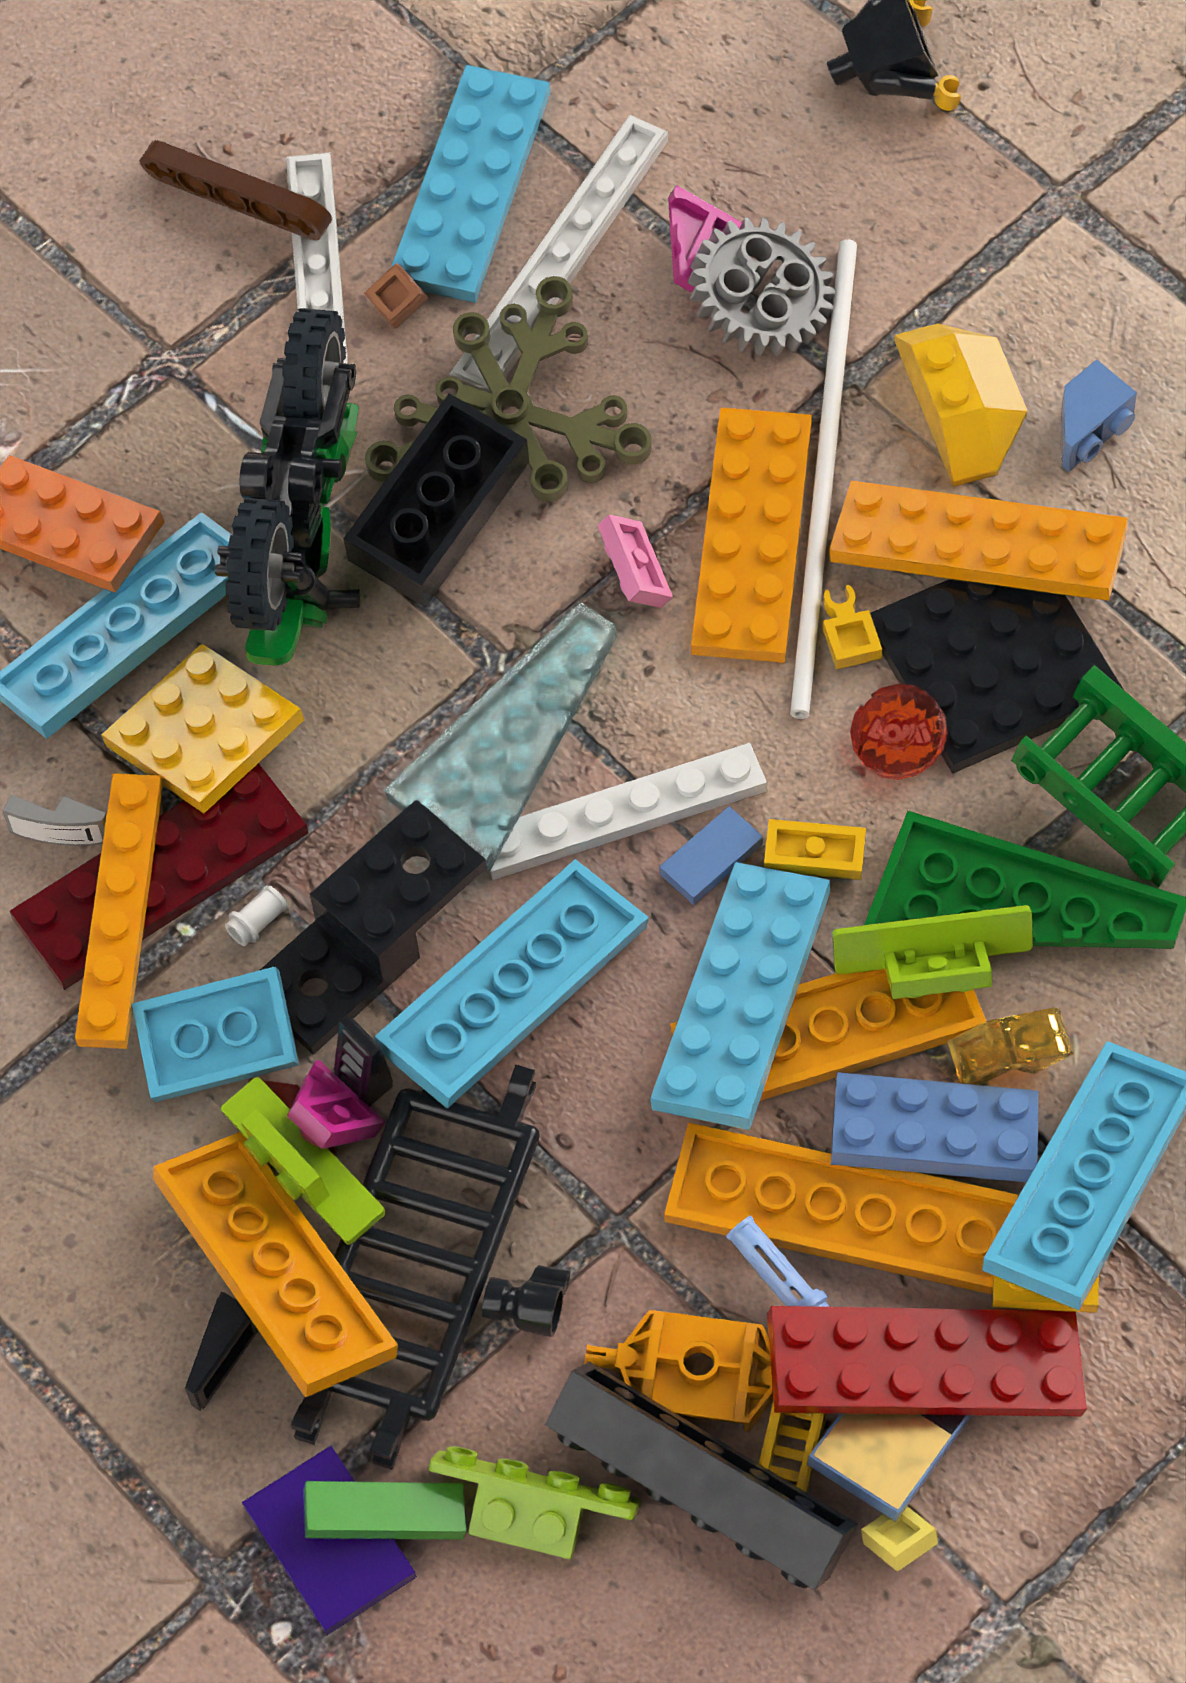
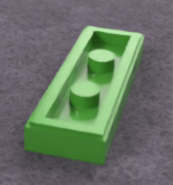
[303,1481,466,1540]

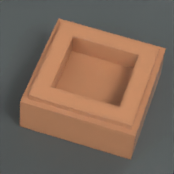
[364,263,429,329]

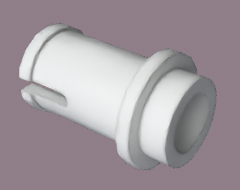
[225,885,288,946]

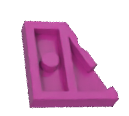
[668,185,742,293]
[287,1060,385,1149]

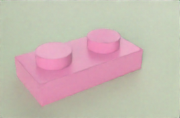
[597,514,673,608]

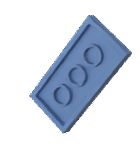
[831,1072,1039,1182]

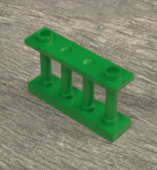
[1011,665,1186,887]

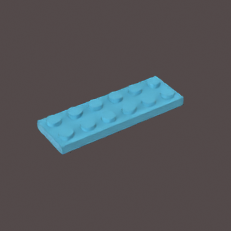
[391,65,551,303]
[0,512,232,739]
[374,859,649,1109]
[650,862,830,1130]
[982,1041,1186,1310]

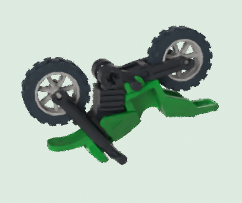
[215,308,360,666]

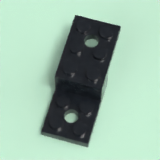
[259,799,487,1055]

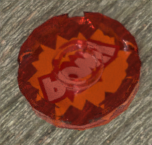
[850,684,948,780]

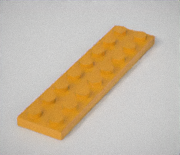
[664,1122,1019,1295]

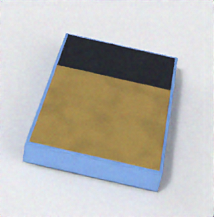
[807,1414,973,1521]

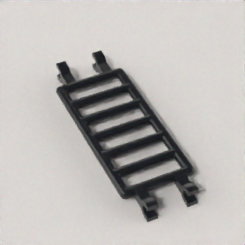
[291,1064,540,1470]

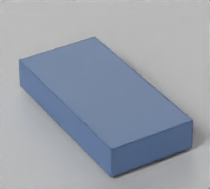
[659,806,763,905]

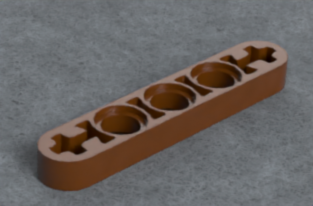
[139,140,332,241]

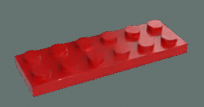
[767,1306,1087,1417]

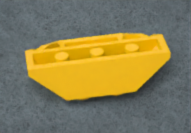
[894,323,1027,487]

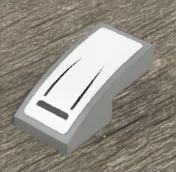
[2,795,107,846]

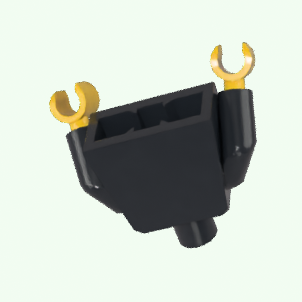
[827,0,961,111]

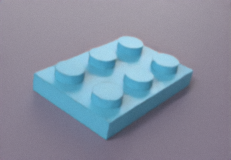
[132,967,299,1102]

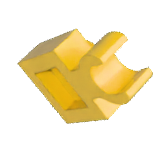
[823,585,882,670]

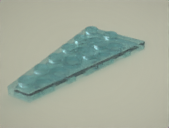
[384,602,618,872]

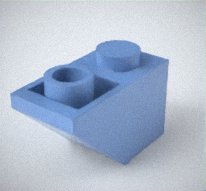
[1061,359,1137,472]

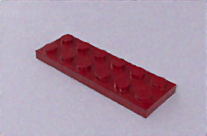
[10,763,309,990]

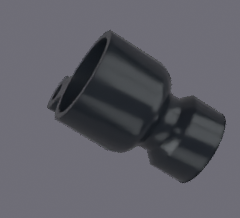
[482,1265,570,1337]

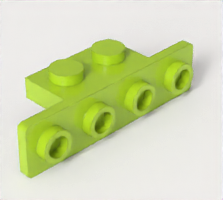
[832,905,1033,999]
[221,1077,385,1245]
[428,1446,642,1559]

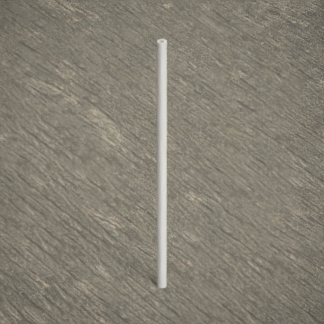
[790,240,857,719]

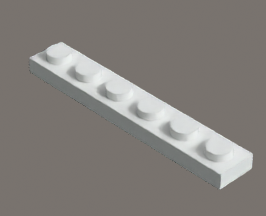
[476,743,767,880]

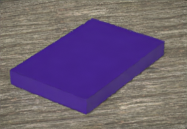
[242,1446,417,1636]

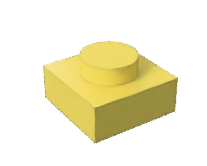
[861,1506,938,1572]

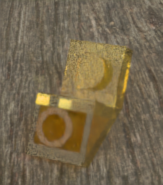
[947,1007,1074,1085]

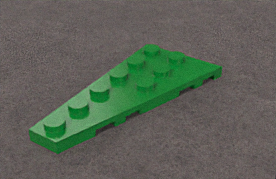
[864,810,1186,949]

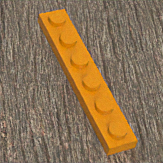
[75,773,163,1049]

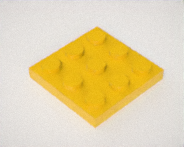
[101,643,304,814]

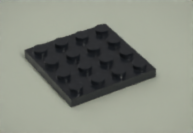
[870,579,1124,774]

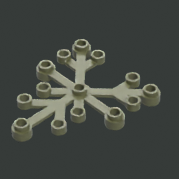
[365,276,652,502]

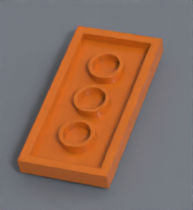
[0,455,165,593]

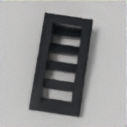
[334,1015,393,1107]
[185,1292,259,1411]

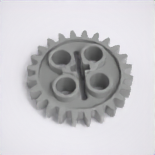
[688,217,836,357]

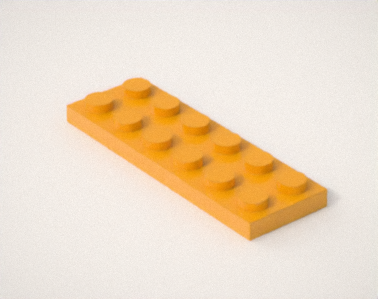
[691,407,812,663]
[829,480,1128,601]
[670,969,987,1101]
[153,1132,398,1397]

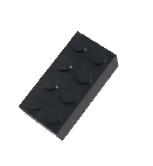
[343,393,529,607]

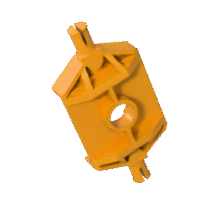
[584,1310,773,1432]

